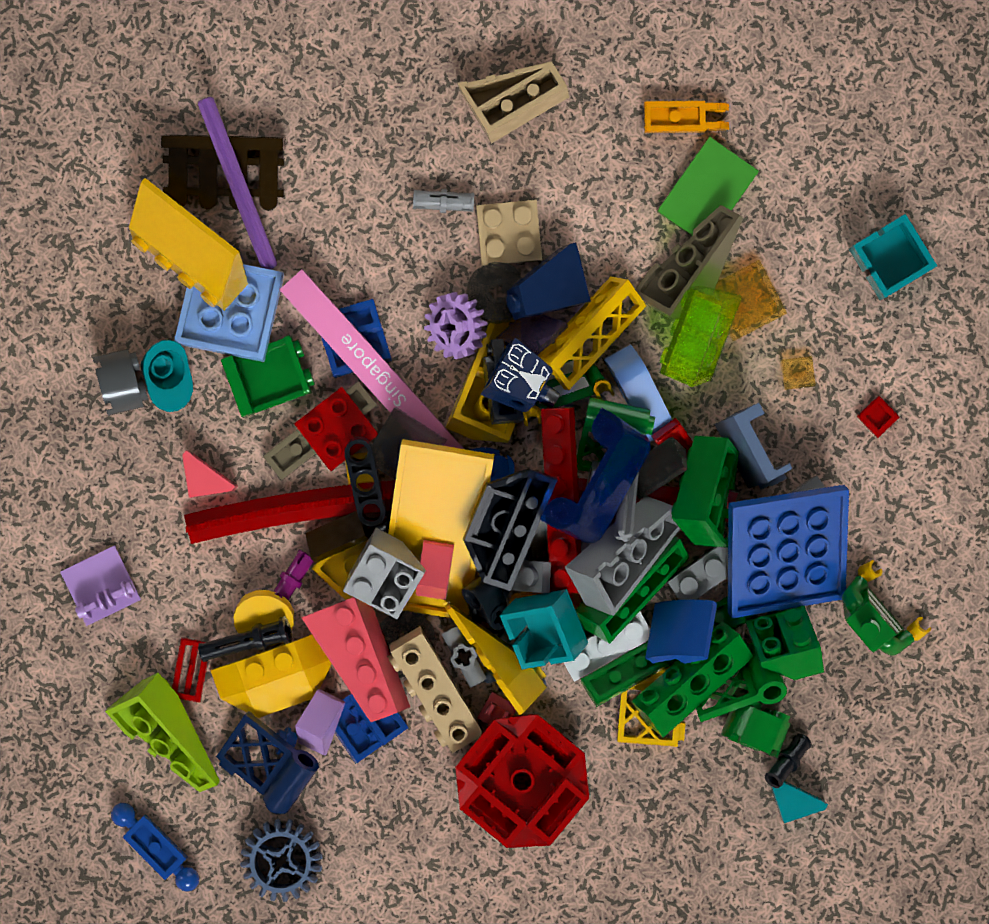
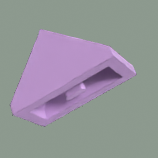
[295,689,345,756]

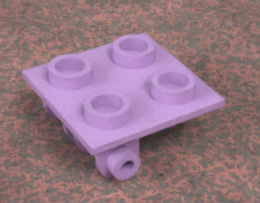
[60,545,141,626]

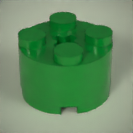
[720,702,790,758]

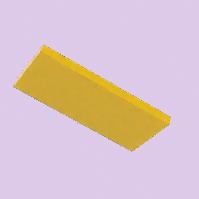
[388,439,495,618]

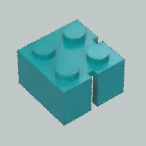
[849,214,937,300]
[500,589,588,669]

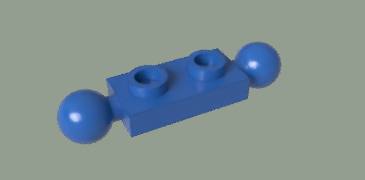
[111,803,199,892]

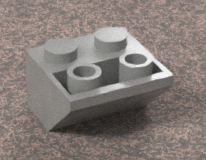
[343,528,426,619]

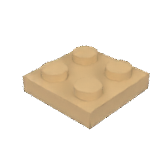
[476,200,542,266]

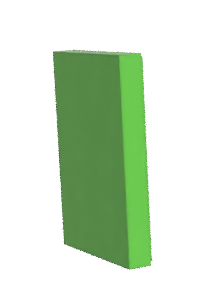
[657,136,759,236]

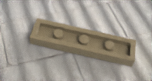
[263,381,377,480]

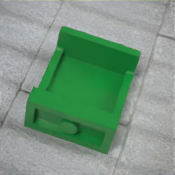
[221,335,315,418]

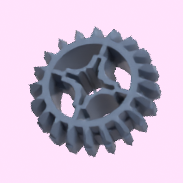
[240,819,323,902]

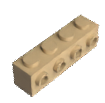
[387,626,483,753]

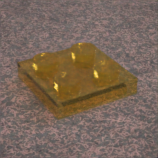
[711,260,787,342]

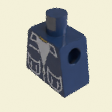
[480,338,560,412]

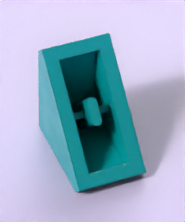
[770,781,828,824]

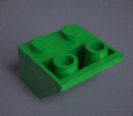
[745,606,824,680]

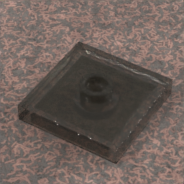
[365,407,447,480]

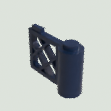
[216,711,319,814]

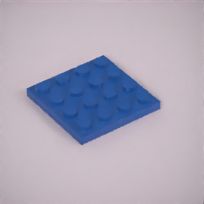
[728,485,849,618]

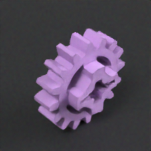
[424,292,488,359]

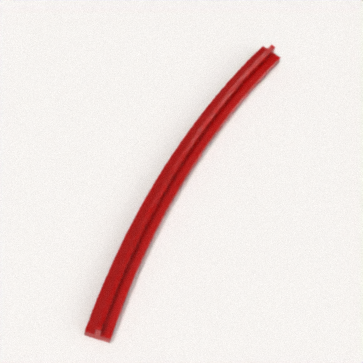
[184,478,680,544]

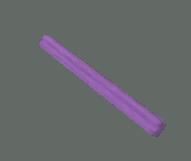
[198,97,277,269]

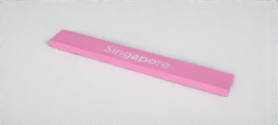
[279,269,464,449]

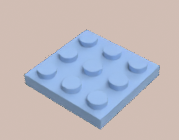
[174,264,284,362]

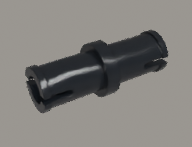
[765,733,812,788]

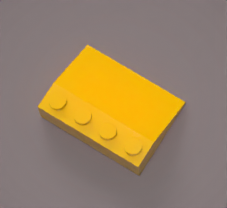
[129,178,248,311]

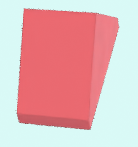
[182,450,238,498]
[416,540,454,600]

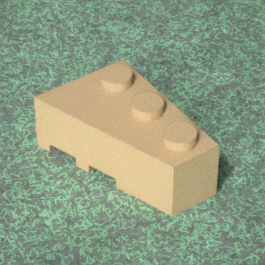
[457,61,569,144]

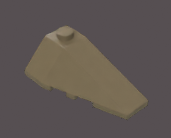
[635,205,743,332]

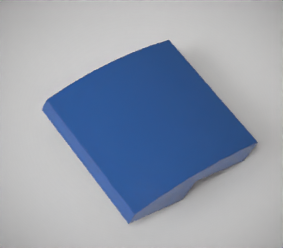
[321,299,392,378]
[645,599,717,664]
[335,694,408,764]

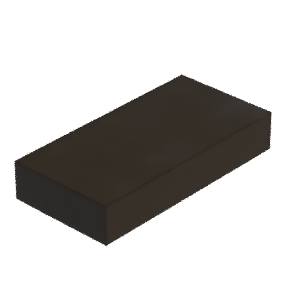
[305,511,369,563]

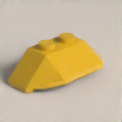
[210,634,332,718]

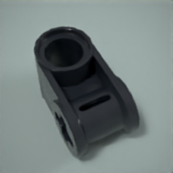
[462,575,508,630]

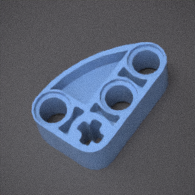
[604,344,672,443]

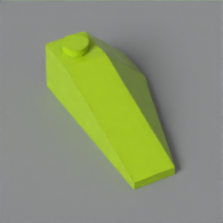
[105,673,220,792]

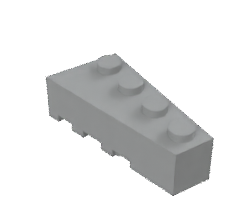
[565,496,680,616]

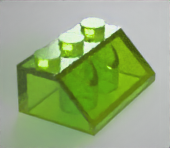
[659,285,742,387]

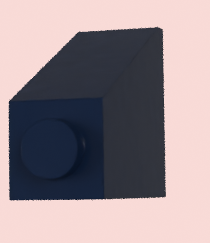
[507,242,591,320]

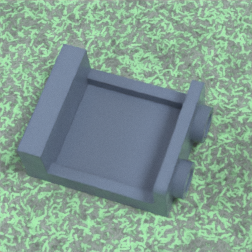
[714,403,793,490]

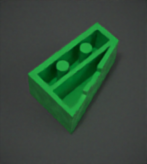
[672,436,739,548]

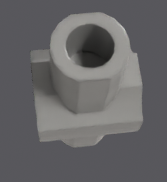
[442,625,487,688]

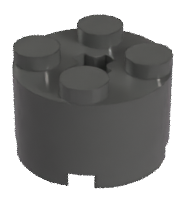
[92,348,148,416]

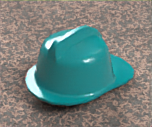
[141,340,193,412]

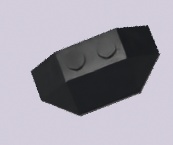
[463,468,558,591]

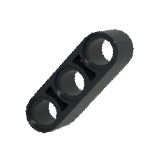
[345,436,386,527]

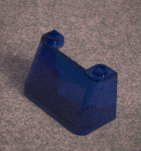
[539,407,651,544]

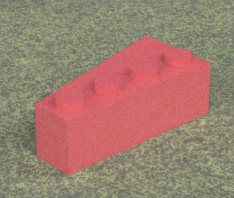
[302,597,410,723]

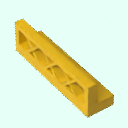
[537,276,647,390]

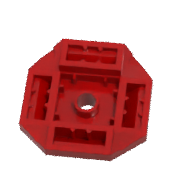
[455,713,589,848]

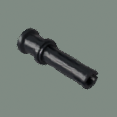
[198,616,292,662]

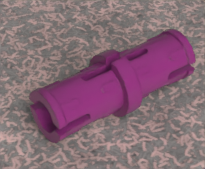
[273,549,314,600]

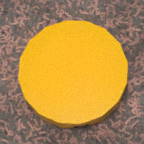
[233,590,295,646]

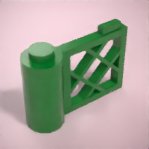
[577,397,655,477]
[696,643,787,722]

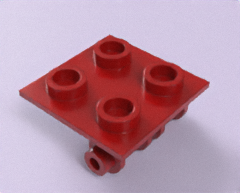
[294,387,379,472]

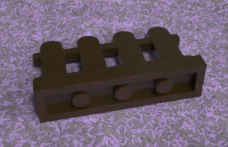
[161,134,286,211]

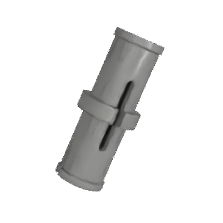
[413,189,474,213]

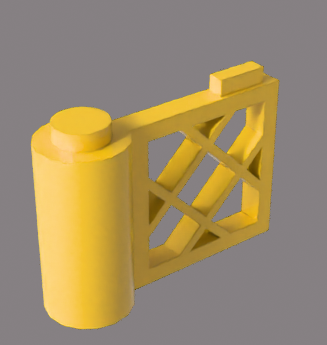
[617,652,686,747]

